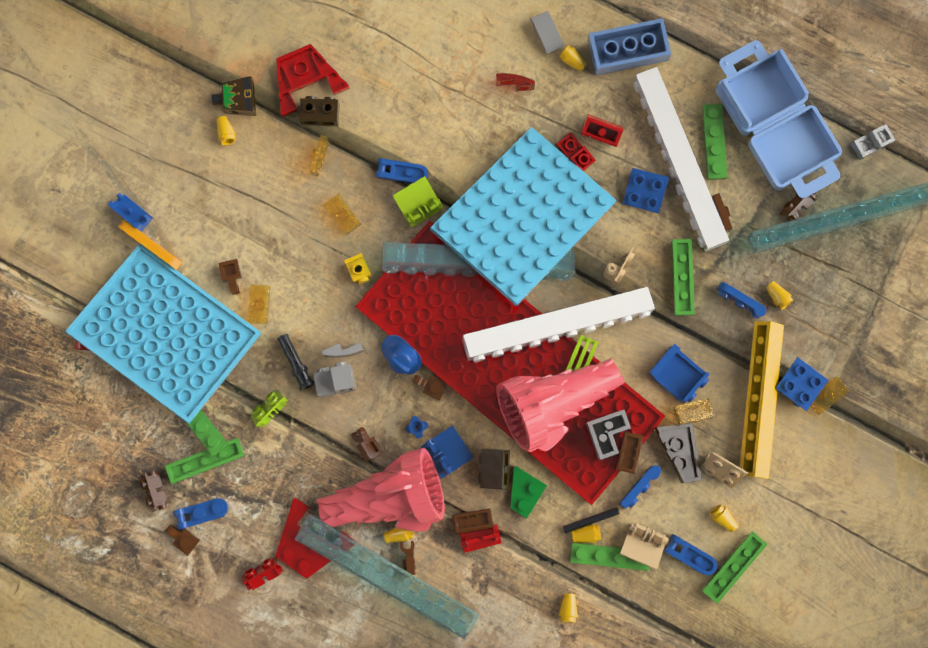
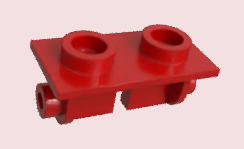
[459,524,502,553]
[242,557,283,590]

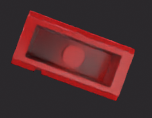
[581,113,624,147]

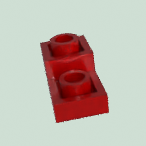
[555,132,596,171]

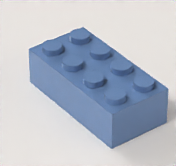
[587,18,671,76]

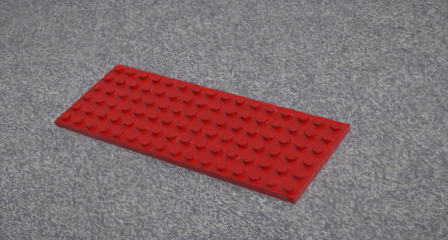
[355,220,666,506]

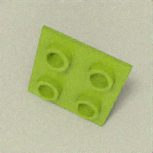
[392,176,443,228]
[250,390,288,428]

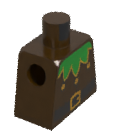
[212,76,257,116]

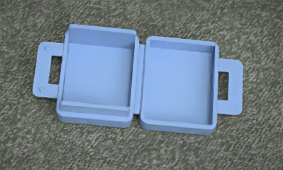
[715,40,842,198]

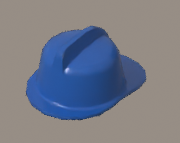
[382,335,421,374]

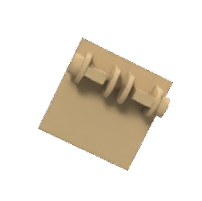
[603,247,635,287]
[700,452,748,488]
[620,522,669,570]

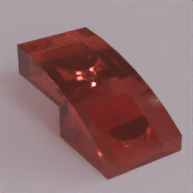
[496,73,535,92]

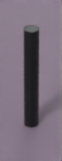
[562,507,620,533]

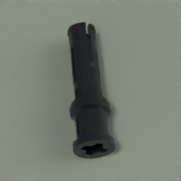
[277,334,315,391]

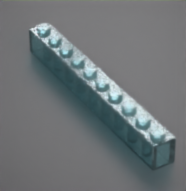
[748,182,928,254]
[381,242,575,281]
[295,514,480,639]

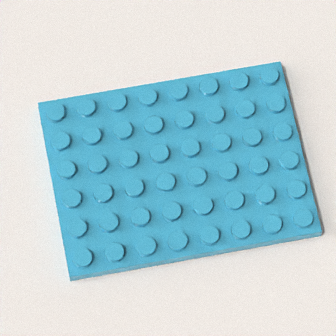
[430,127,617,306]
[65,244,261,424]

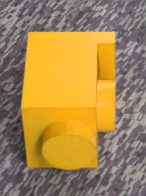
[344,253,372,285]

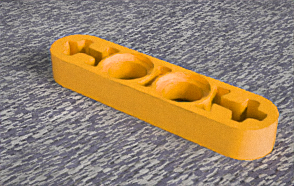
[118,219,182,270]

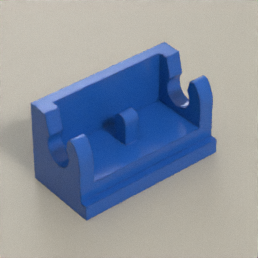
[108,193,153,232]

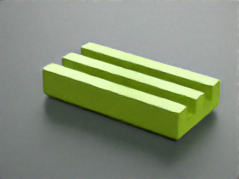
[566,335,599,371]

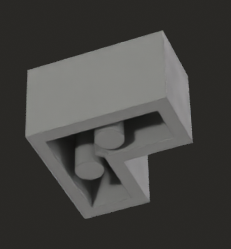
[313,362,357,398]
[585,410,631,460]

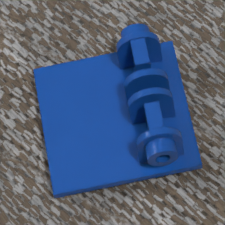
[622,168,669,213]
[776,357,828,411]
[421,425,474,479]

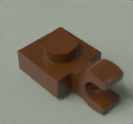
[218,259,242,295]
[413,375,447,401]
[351,427,383,463]
[165,525,200,556]
[400,541,416,575]

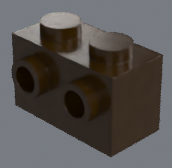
[299,96,340,127]
[478,449,510,490]

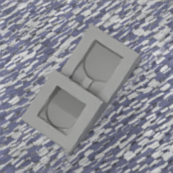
[530,11,564,54]
[850,124,895,160]
[322,343,364,358]

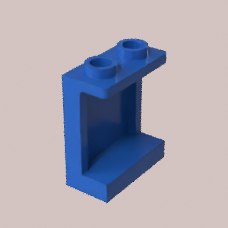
[648,343,710,404]

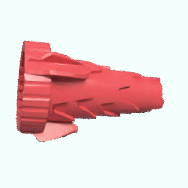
[496,359,624,452]
[316,448,445,531]

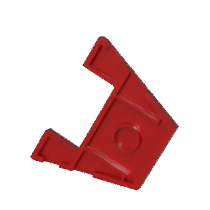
[276,44,350,117]
[275,497,357,579]

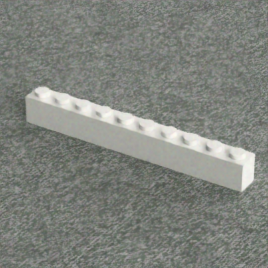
[633,67,729,252]
[462,287,655,362]

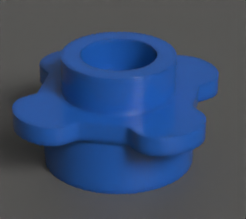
[405,416,428,439]

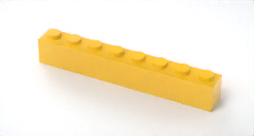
[740,321,784,479]

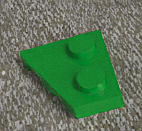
[510,466,547,518]

